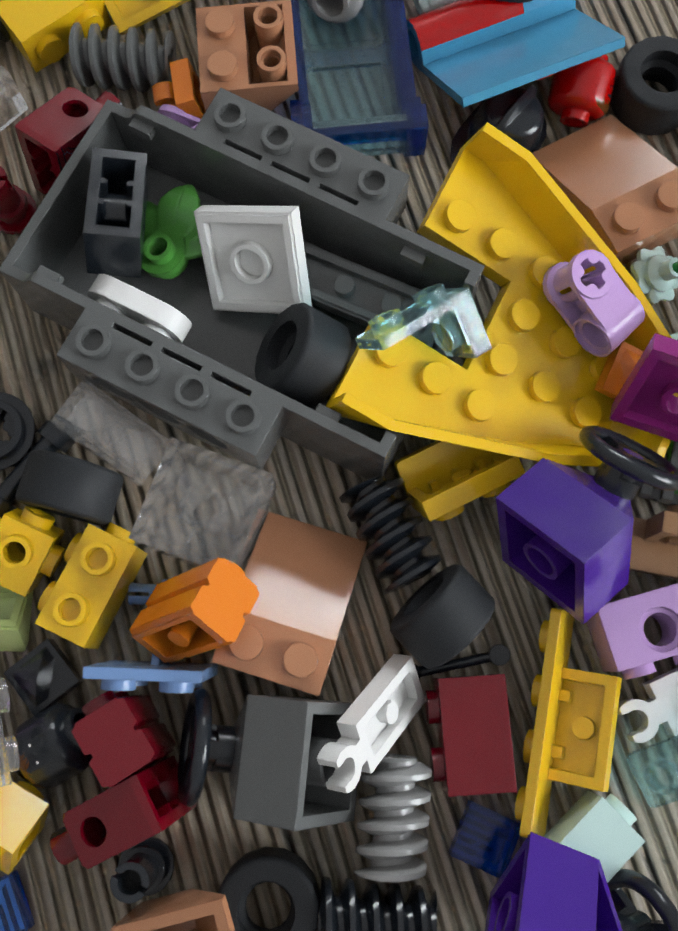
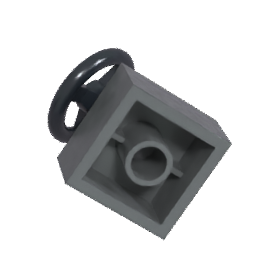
[178,688,358,831]

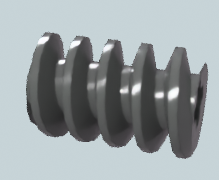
[69,22,176,93]

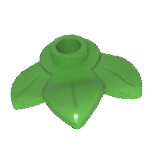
[142,184,202,280]

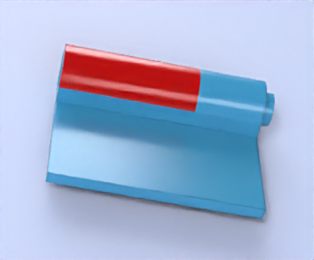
[403,0,625,108]

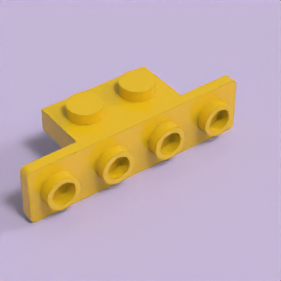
[515,608,622,838]

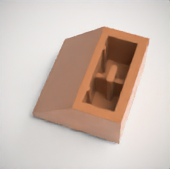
[195,0,299,111]

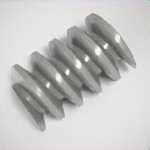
[354,753,432,883]

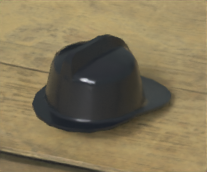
[450,85,547,164]

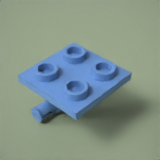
[82,579,218,693]

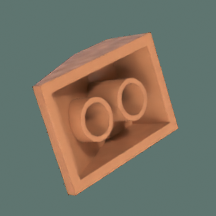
[532,115,678,265]
[211,512,367,696]

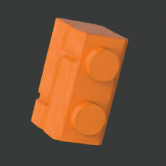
[129,557,260,663]

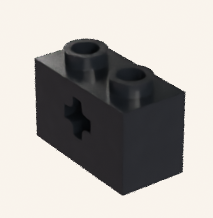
[83,147,148,278]

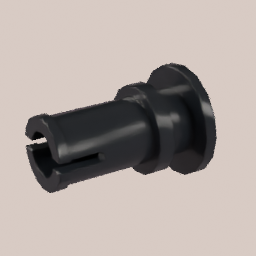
[110,837,175,904]

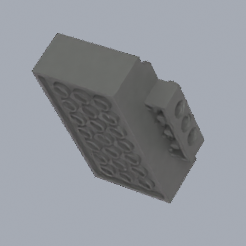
[0,88,485,480]

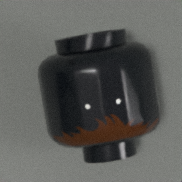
[11,703,93,789]

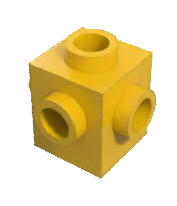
[0,506,66,597]

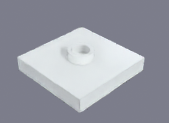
[194,205,312,314]

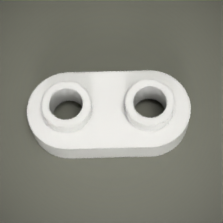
[87,274,192,344]

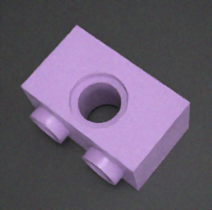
[587,583,678,680]

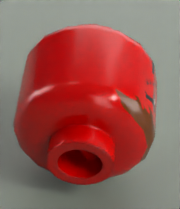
[548,54,616,128]

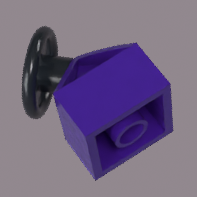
[496,425,678,625]
[485,832,678,931]

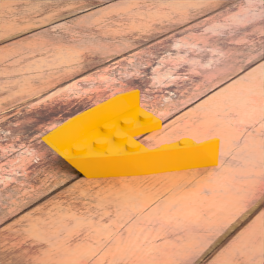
[326,122,678,467]

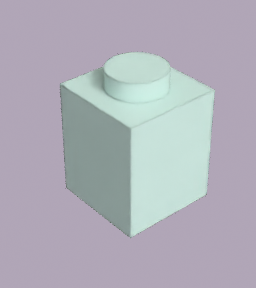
[544,790,646,883]

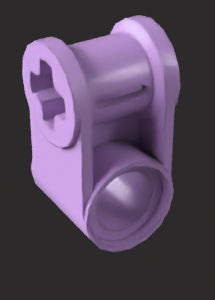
[542,250,645,357]

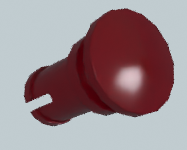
[0,166,38,235]

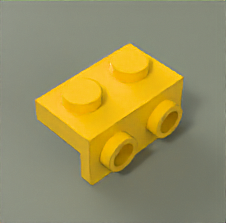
[394,440,525,522]

